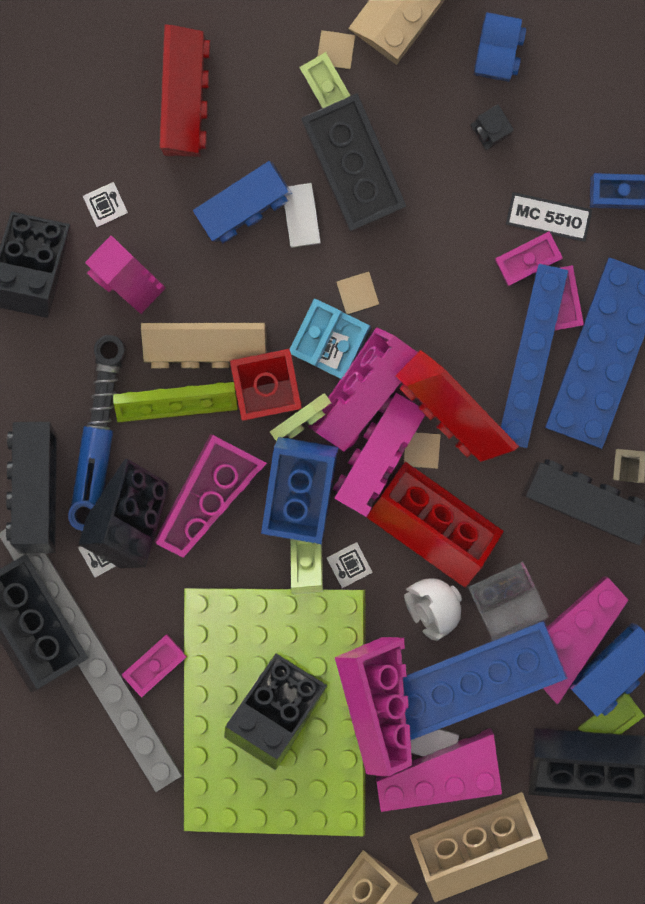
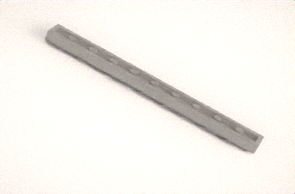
[0,529,182,792]

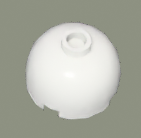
[404,578,462,641]

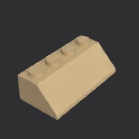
[348,0,445,65]
[141,323,267,369]
[410,792,548,902]
[323,850,418,904]

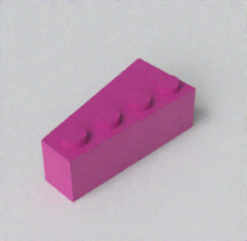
[85,236,166,314]
[308,327,418,452]
[332,393,425,517]
[155,434,267,558]
[543,576,628,705]
[335,637,412,777]
[376,728,502,812]

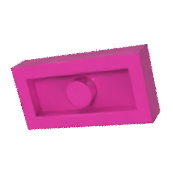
[495,231,563,286]
[555,265,584,330]
[122,634,187,698]

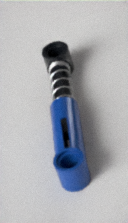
[68,335,127,531]

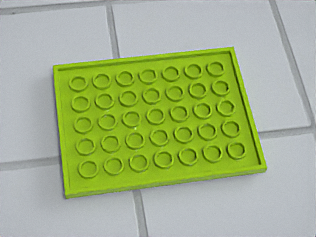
[184,588,365,836]

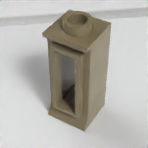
[613,449,645,483]

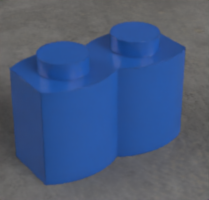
[473,12,526,82]

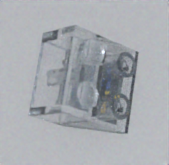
[468,561,549,641]

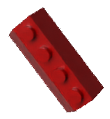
[160,24,210,157]
[395,350,519,462]
[366,461,504,587]

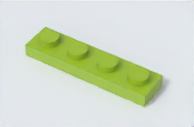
[113,382,238,422]

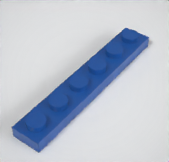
[501,264,568,448]

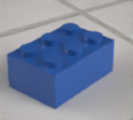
[261,437,338,544]
[569,623,645,717]

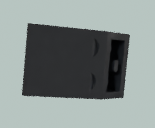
[0,211,70,318]
[78,459,169,569]
[224,653,327,770]

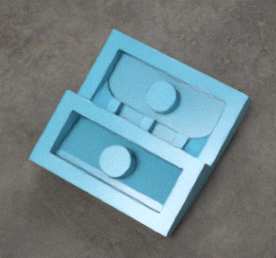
[290,298,371,379]

